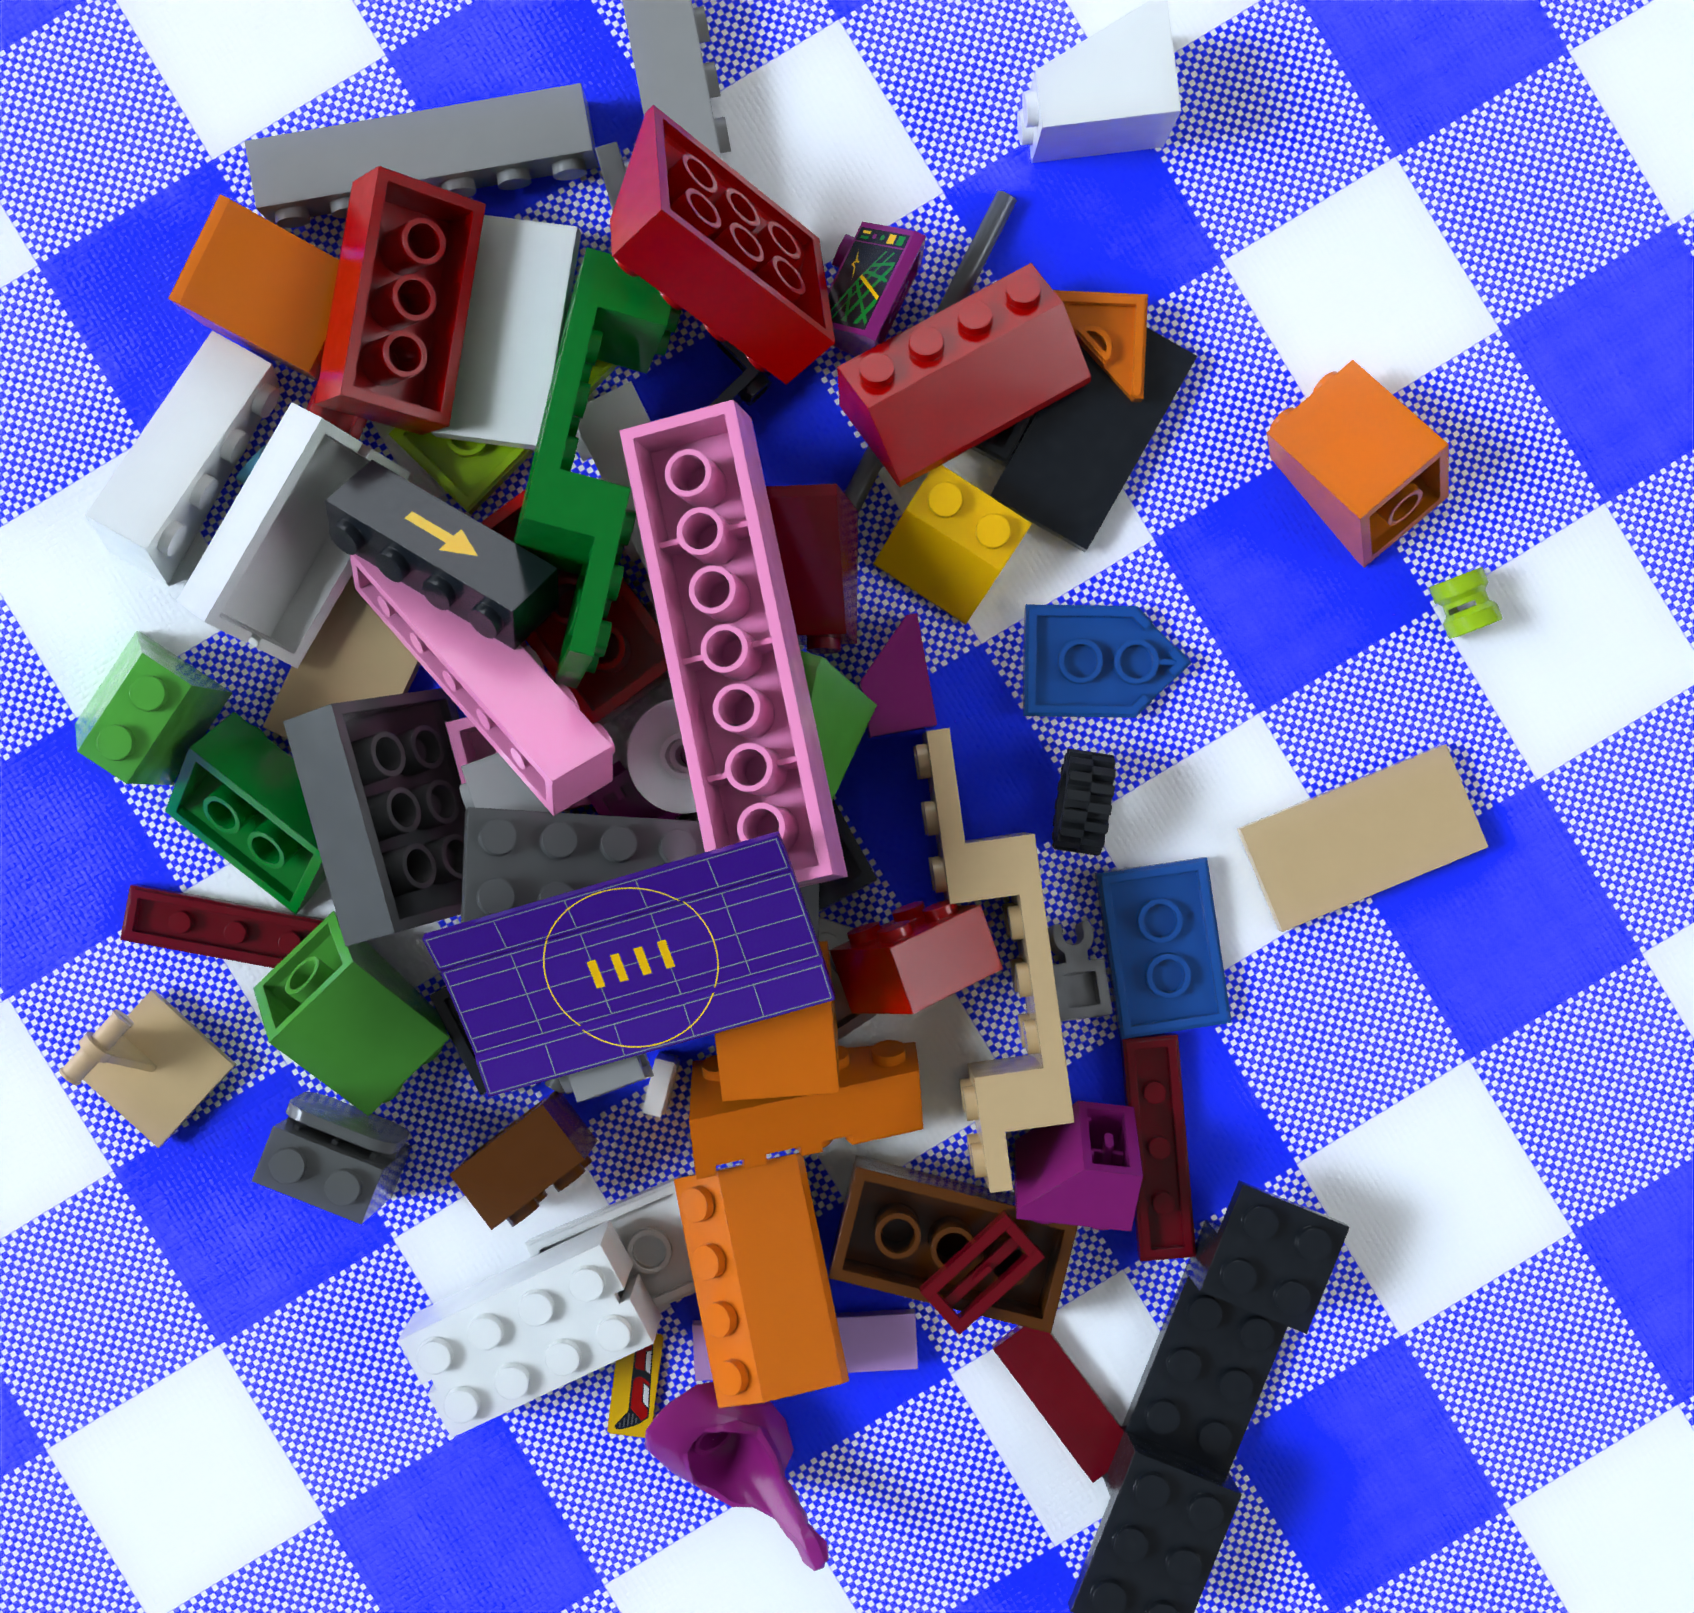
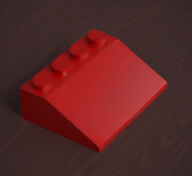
[610,104,835,385]

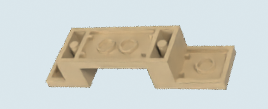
[913,728,1075,1193]

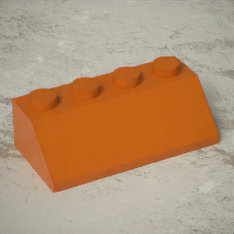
[674,1153,849,1408]

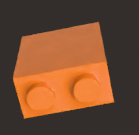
[168,194,339,382]
[1266,359,1449,568]
[715,941,839,1102]

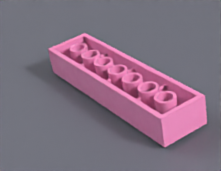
[619,400,848,887]

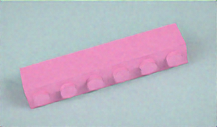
[350,554,615,816]

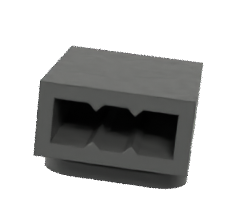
[252,1092,412,1225]

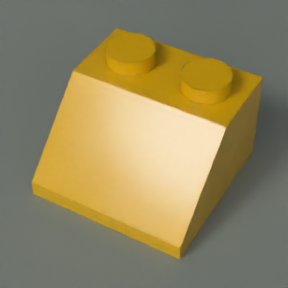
[873,465,1032,625]

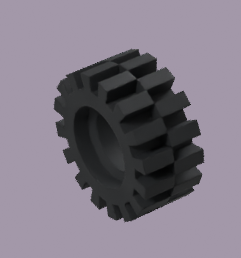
[1052,748,1116,856]

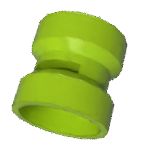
[1429,566,1503,639]

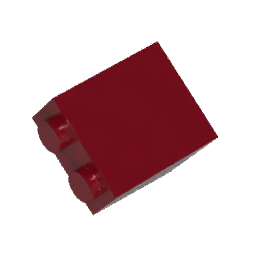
[766,484,858,654]

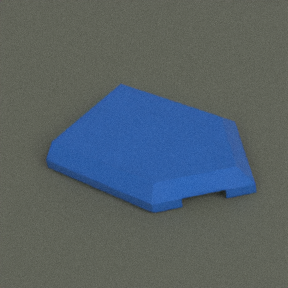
[1023,604,1192,718]

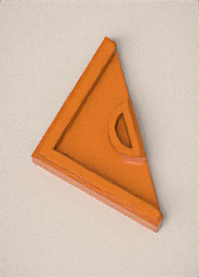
[1054,290,1148,402]

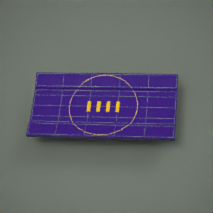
[422,831,835,1097]

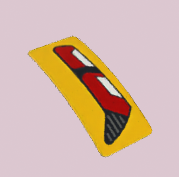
[607,1334,664,1438]

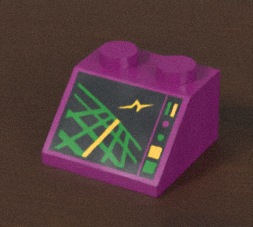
[827,221,926,357]

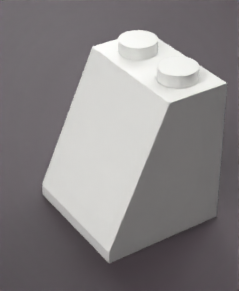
[1017,0,1181,163]

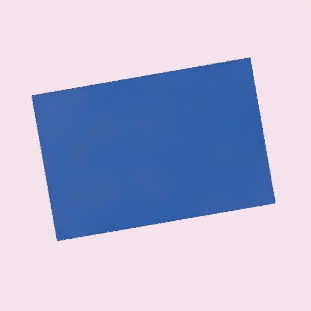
[1095,857,1232,1039]

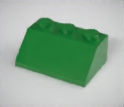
[165,712,326,914]

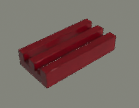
[919,1210,1045,1335]

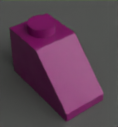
[859,613,937,738]

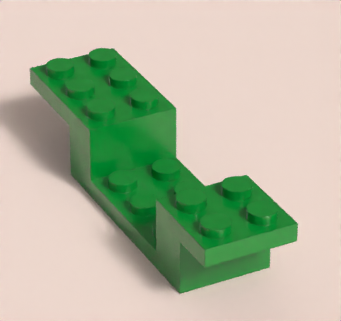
[513,247,681,689]

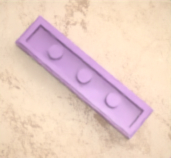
[692,1309,918,1381]

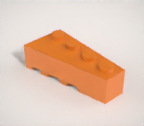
[689,1040,924,1180]

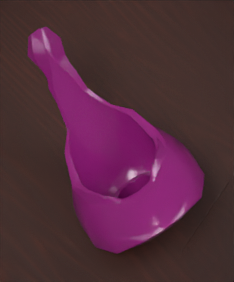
[645,1382,829,1571]

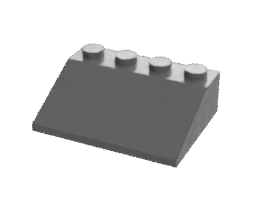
[283,688,466,947]

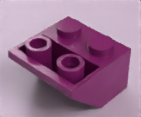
[1013,1101,1143,1231]

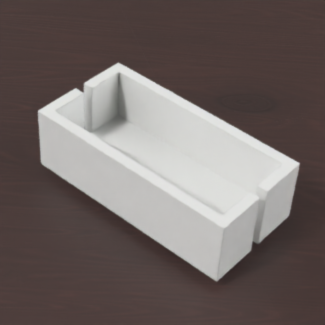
[176,402,411,669]
[397,1220,661,1438]

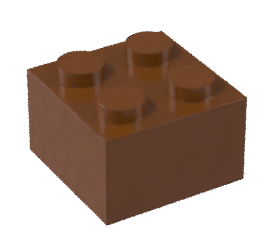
[449,1091,598,1230]

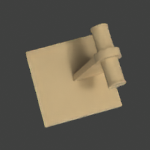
[59,989,237,1148]

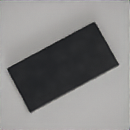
[990,327,1197,552]

